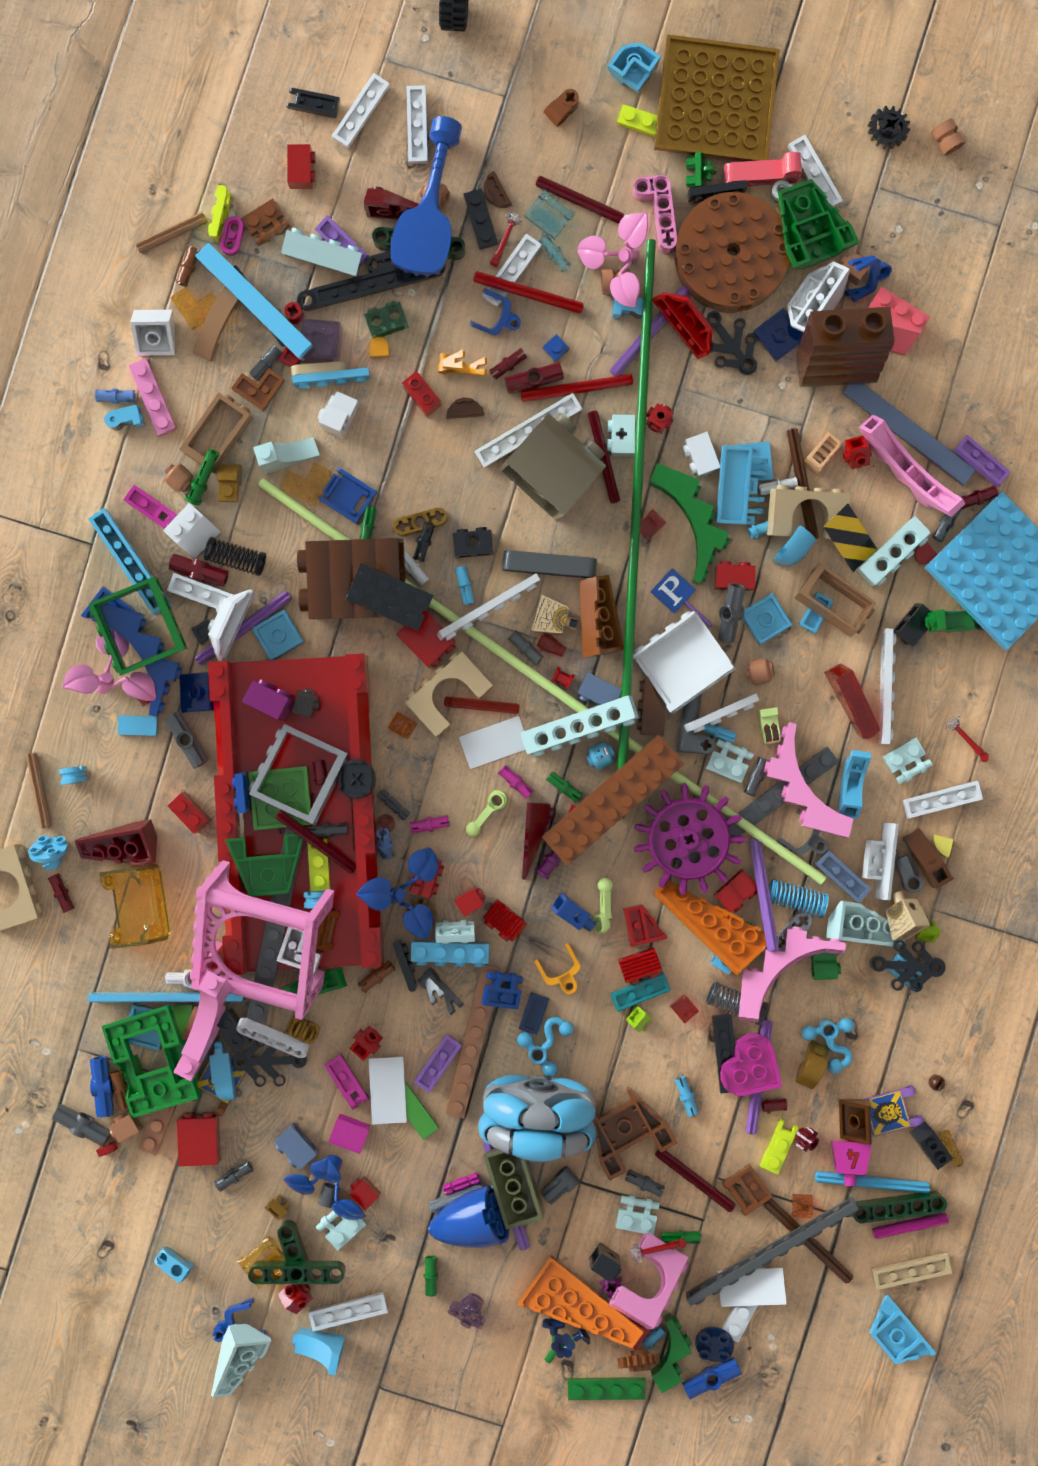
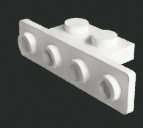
[862,822,899,901]

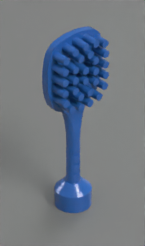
[391,116,462,277]

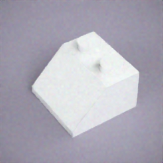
[130,310,175,356]
[163,503,221,559]

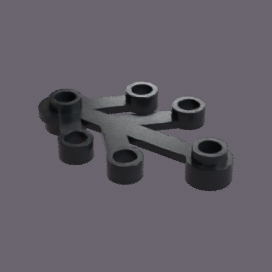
[706,311,757,375]
[870,940,946,992]
[231,1040,307,1087]

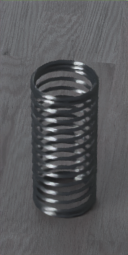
[204,537,266,576]

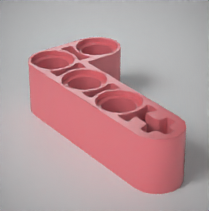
[724,152,802,186]

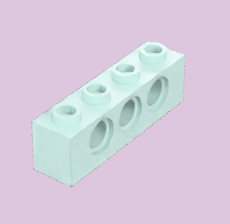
[856,516,931,587]

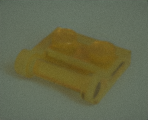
[238,1235,286,1289]

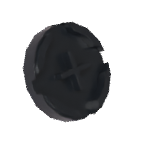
[337,759,376,799]

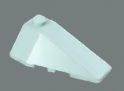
[826,901,905,948]
[211,1324,271,1398]

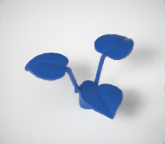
[356,847,438,938]
[283,1155,366,1220]

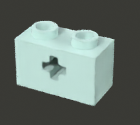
[607,414,635,457]

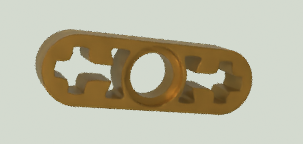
[393,508,448,536]

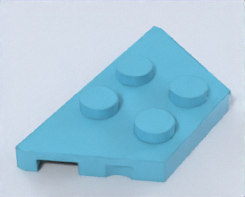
[869,1294,937,1365]

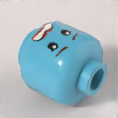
[586,742,616,770]

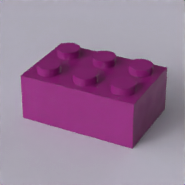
[242,679,296,721]

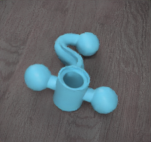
[517,1017,574,1077]
[801,1018,854,1074]

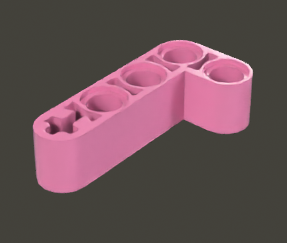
[633,175,677,255]

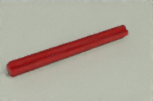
[473,271,584,313]
[521,374,633,402]

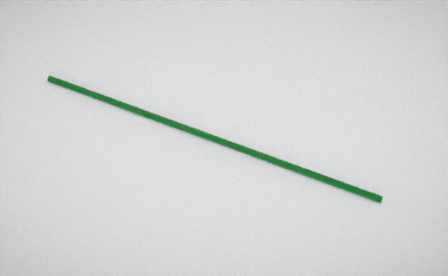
[617,239,656,770]

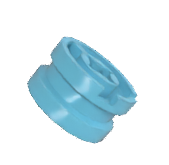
[59,766,88,785]
[303,891,325,908]

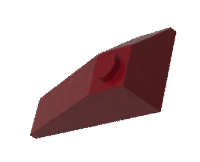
[364,186,419,220]
[522,802,554,880]
[75,819,157,866]

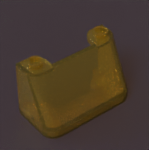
[99,864,170,949]

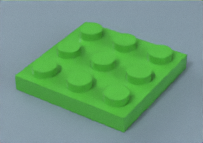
[248,766,312,830]

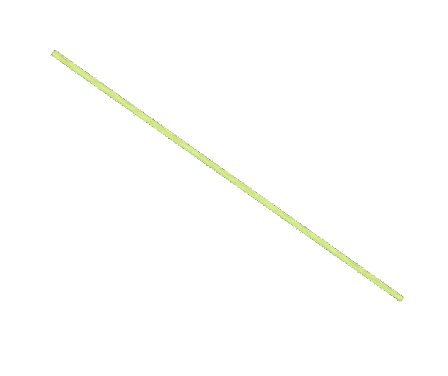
[258,478,826,884]

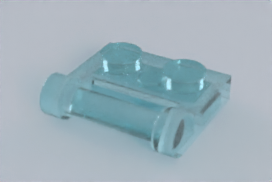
[524,189,575,240]

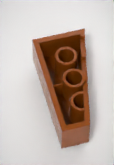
[580,575,624,658]

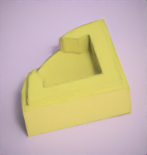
[933,834,953,858]

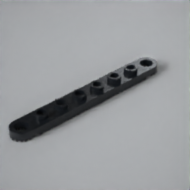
[297,266,445,311]

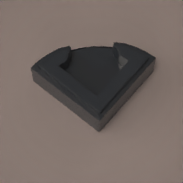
[191,619,210,645]

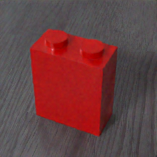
[396,610,456,668]
[177,1112,221,1167]

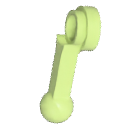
[466,790,508,837]
[593,878,613,934]

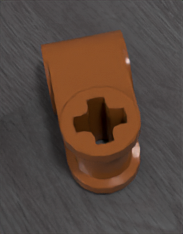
[543,89,579,127]

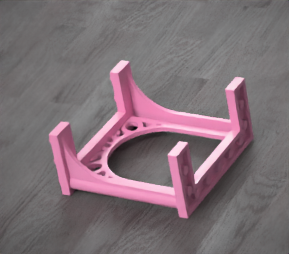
[190,860,334,1020]

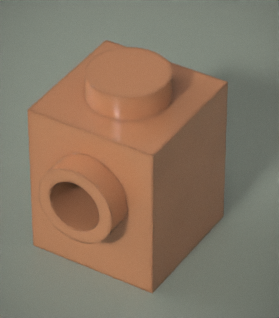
[839,251,870,285]
[109,1113,143,1143]

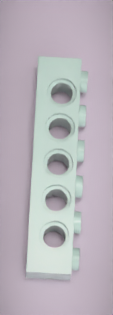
[521,695,639,757]

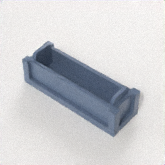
[813,850,872,903]

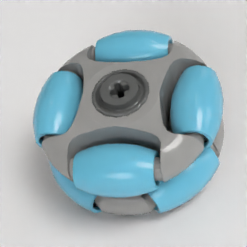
[478,1074,596,1162]

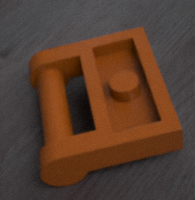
[316,910,340,950]
[722,1164,773,1216]

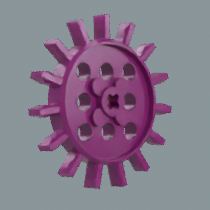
[634,782,746,895]

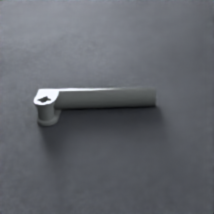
[677,694,715,754]

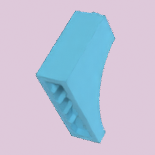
[292,1327,345,1376]

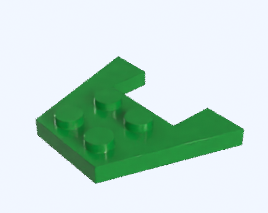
[225,833,303,897]

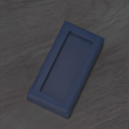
[519,992,549,1035]

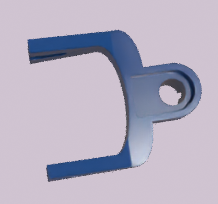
[844,256,892,302]
[470,288,521,335]
[212,1298,266,1342]

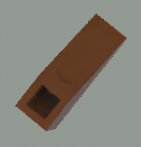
[637,676,665,736]
[903,828,954,889]

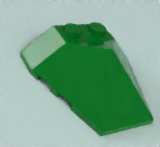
[778,179,859,270]

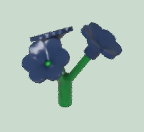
[542,1318,591,1363]

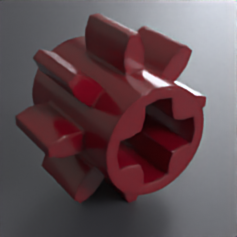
[795,1126,819,1152]

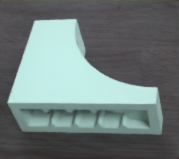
[253,437,320,474]

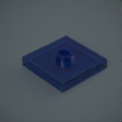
[753,308,803,362]
[180,672,214,713]

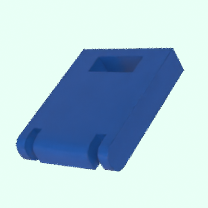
[318,467,377,524]

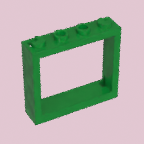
[89,576,188,676]

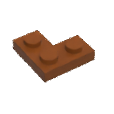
[231,368,285,412]

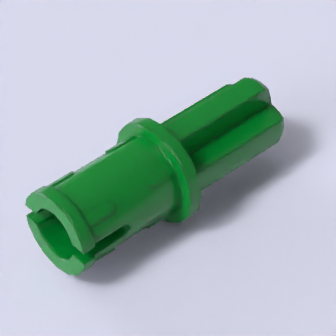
[359,506,376,539]
[546,772,583,803]
[661,1230,700,1244]
[423,1256,439,1297]

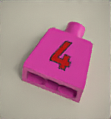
[831,1141,871,1186]

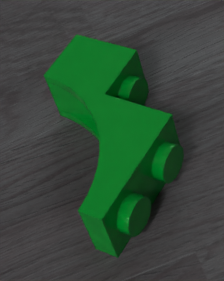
[925,609,975,633]
[651,1313,692,1393]

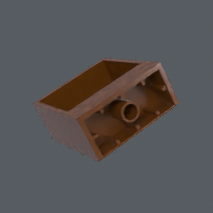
[796,307,894,387]
[297,538,406,619]

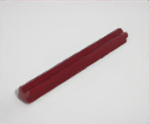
[536,176,624,224]
[588,410,620,504]
[275,810,356,874]
[655,1149,736,1212]

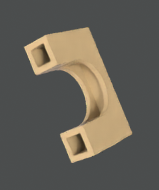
[767,485,850,539]
[405,652,493,737]
[0,844,44,931]

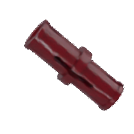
[489,348,527,380]
[961,486,998,510]
[47,873,75,913]

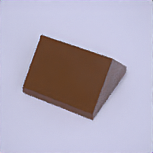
[839,1099,872,1145]

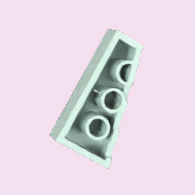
[281,228,363,277]

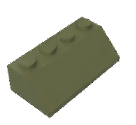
[483,1148,545,1230]

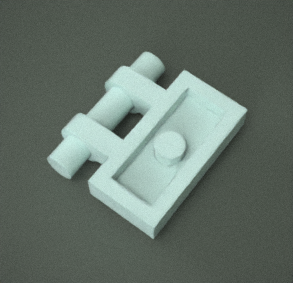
[882,737,933,785]
[705,739,754,783]
[436,920,475,944]
[615,1195,660,1235]
[316,1211,367,1251]

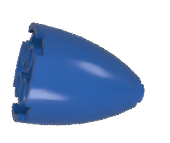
[428,1186,509,1248]

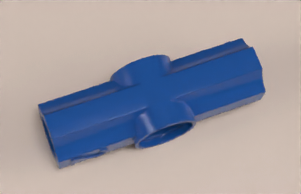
[90,1056,115,1118]
[682,1357,742,1399]

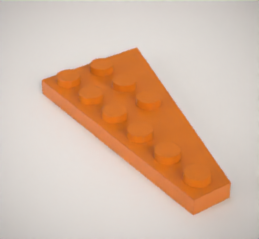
[654,880,767,976]
[517,1256,644,1348]

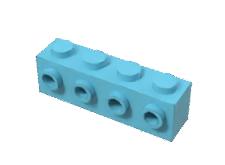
[411,940,489,967]

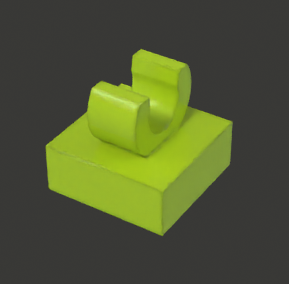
[915,921,940,943]
[626,1005,652,1032]

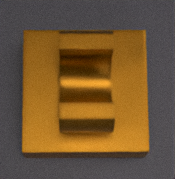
[264,1195,290,1221]

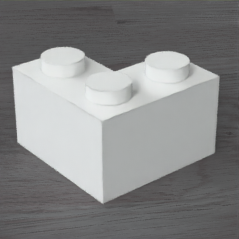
[318,391,359,439]
[277,927,323,974]

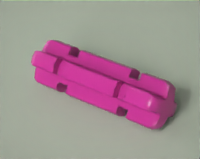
[443,1173,480,1195]

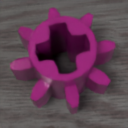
[600,1276,623,1298]

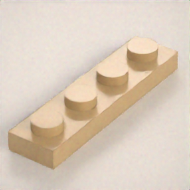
[871,1252,952,1290]

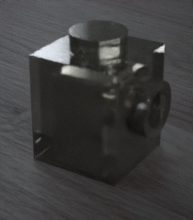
[292,687,321,718]

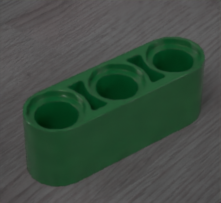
[277,1220,309,1276]

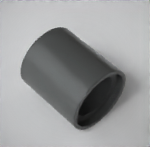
[318,1183,340,1208]

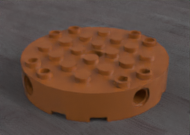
[674,192,790,313]

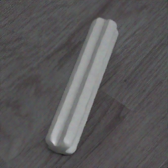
[428,1183,482,1213]

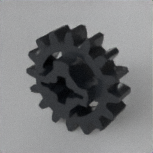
[868,106,910,149]

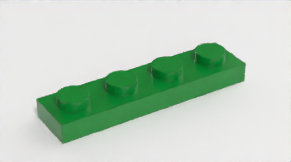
[568,1377,645,1400]

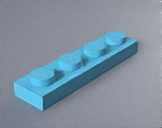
[292,368,371,389]

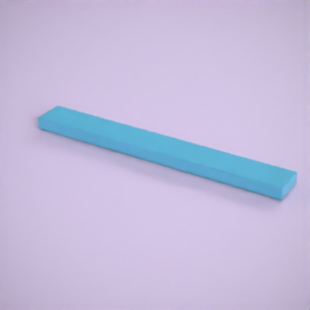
[195,243,313,359]
[88,992,246,1002]

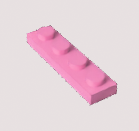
[128,358,177,437]

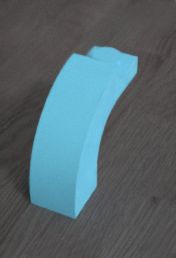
[839,750,871,819]

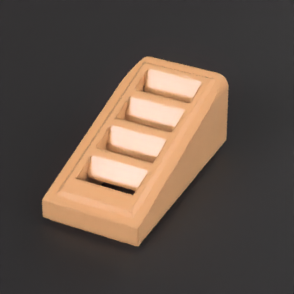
[804,431,843,475]

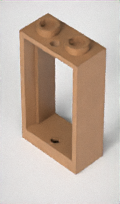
[179,392,253,474]
[794,563,876,637]

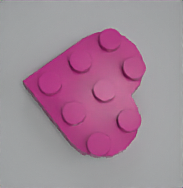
[720,1033,782,1096]

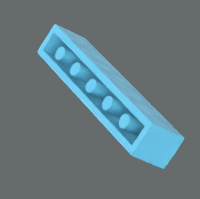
[88,508,173,616]

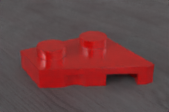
[623,904,667,947]

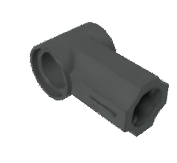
[895,854,924,893]
[540,1166,580,1205]

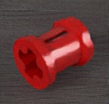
[284,302,304,324]
[551,666,575,690]

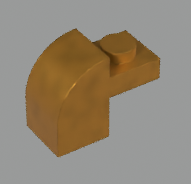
[217,464,242,502]
[795,1040,829,1089]

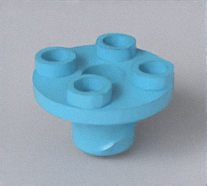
[28,835,68,870]

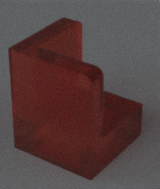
[640,509,666,541]
[670,994,699,1024]

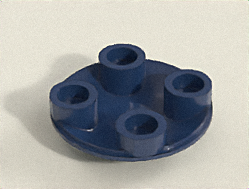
[695,1327,734,1362]

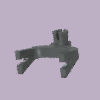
[777,809,828,855]
[417,967,464,1015]

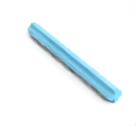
[815,1171,930,1194]

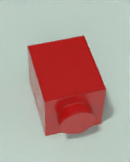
[349,1176,381,1211]

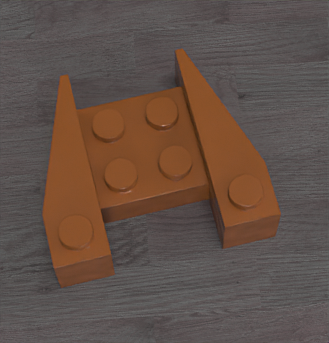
[593,1087,678,1181]

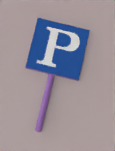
[650,568,712,627]

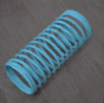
[769,879,829,918]

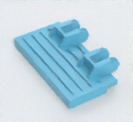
[716,445,768,525]

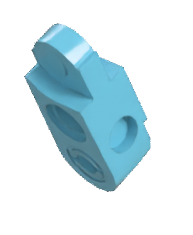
[209,1041,236,1101]

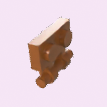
[241,199,290,246]

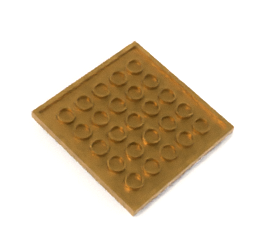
[654,34,780,162]

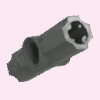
[718,583,745,643]
[164,711,208,769]
[52,1104,111,1147]

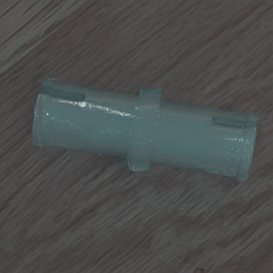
[539,234,571,272]

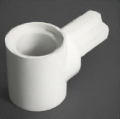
[165,969,192,988]

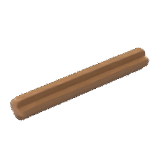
[136,212,207,253]
[26,753,52,828]

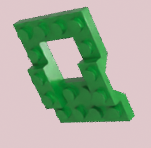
[101,1004,202,1118]

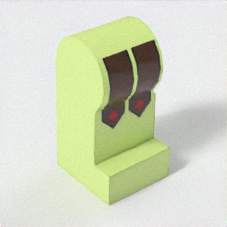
[758,707,781,745]

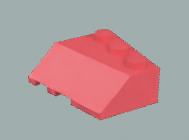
[868,287,930,355]

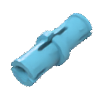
[674,1076,699,1117]

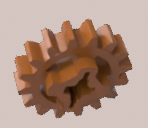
[617,1349,660,1373]

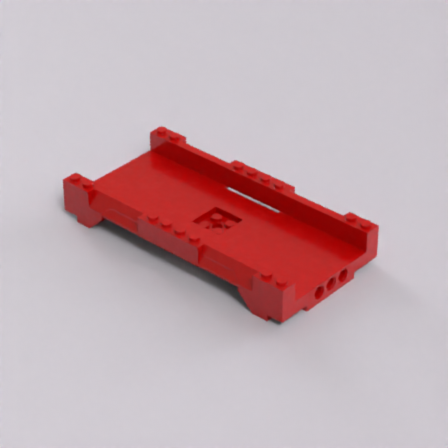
[208,653,384,975]

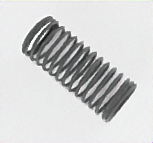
[706,981,769,1025]

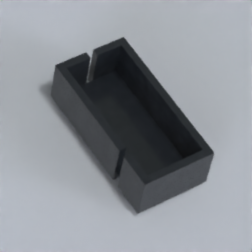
[345,563,434,631]

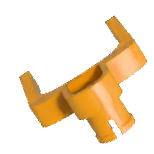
[438,350,487,376]
[534,943,581,994]

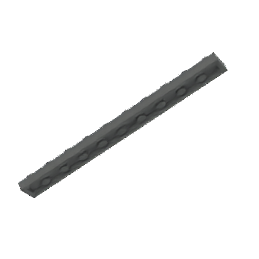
[674,746,839,867]
[246,828,304,1023]
[686,1197,859,1306]

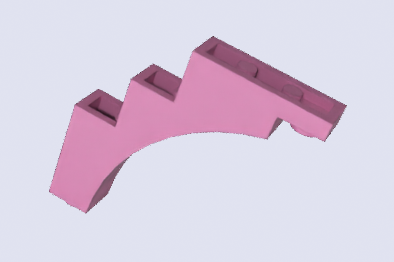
[173,971,232,1082]

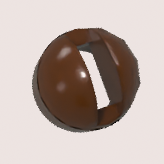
[928,1075,945,1091]

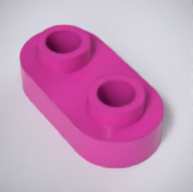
[220,216,245,256]

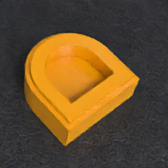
[369,337,389,358]

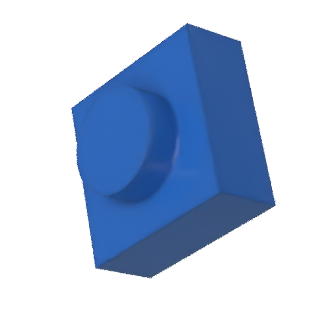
[543,334,569,363]

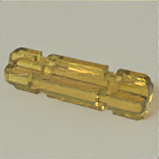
[939,1130,964,1167]

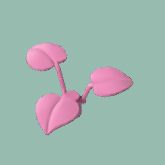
[578,212,648,307]
[63,629,156,701]

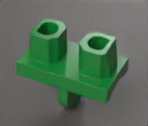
[686,151,717,189]

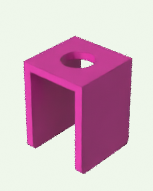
[329,1114,371,1154]

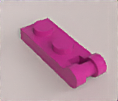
[123,485,177,529]
[324,1054,370,1110]

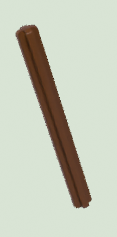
[787,428,819,539]
[763,1198,853,1284]

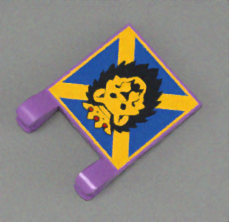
[864,1085,924,1137]

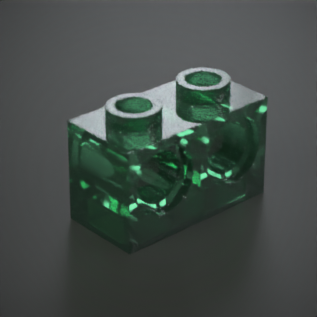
[364,301,409,339]

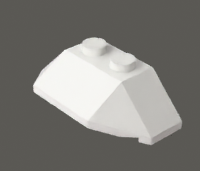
[787,262,850,332]
[208,589,256,661]

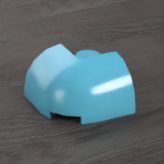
[607,42,661,93]
[772,525,816,567]

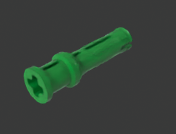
[185,449,220,506]

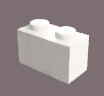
[682,432,720,478]

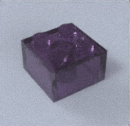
[300,319,343,363]

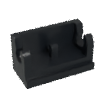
[893,603,931,647]

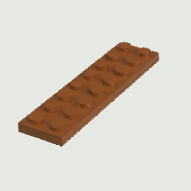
[542,735,684,866]

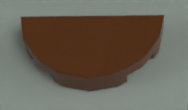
[484,171,512,208]
[446,397,484,419]

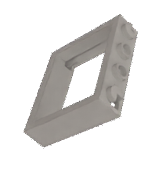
[249,724,349,826]

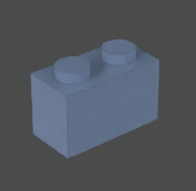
[577,672,622,706]
[274,1122,319,1170]

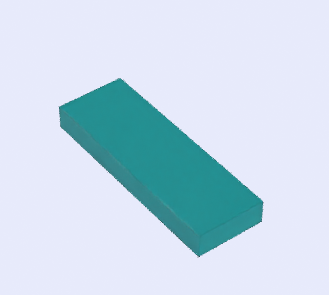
[610,972,671,1012]

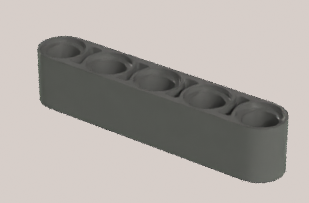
[502,550,597,579]

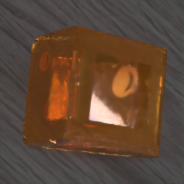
[388,712,417,739]
[792,1194,813,1218]

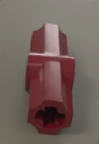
[504,362,564,394]
[168,554,229,587]

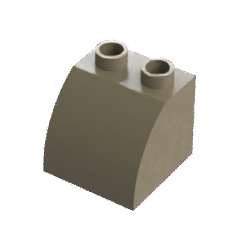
[499,412,606,520]

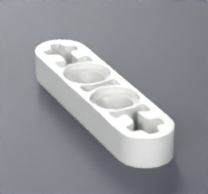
[236,1018,309,1058]

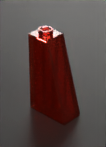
[824,663,880,739]

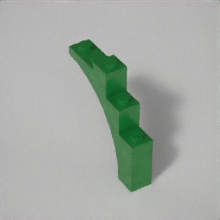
[649,463,730,585]

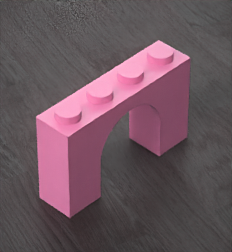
[609,1233,689,1330]

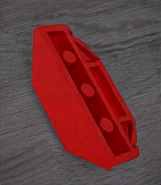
[651,292,713,359]

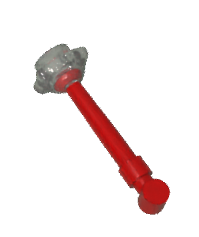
[490,212,523,267]
[945,716,989,762]
[630,1238,687,1264]

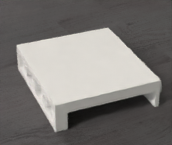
[633,611,736,714]

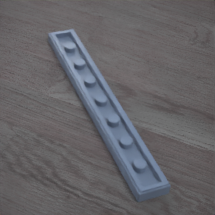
[842,384,975,486]

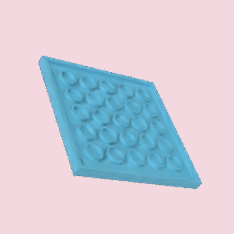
[924,491,1038,651]

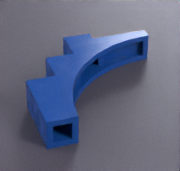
[92,604,182,717]

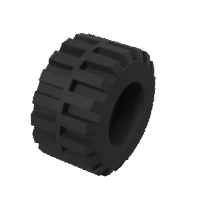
[439,0,469,32]

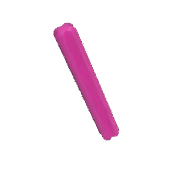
[873,1213,949,1239]

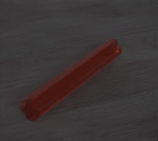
[444,696,520,714]

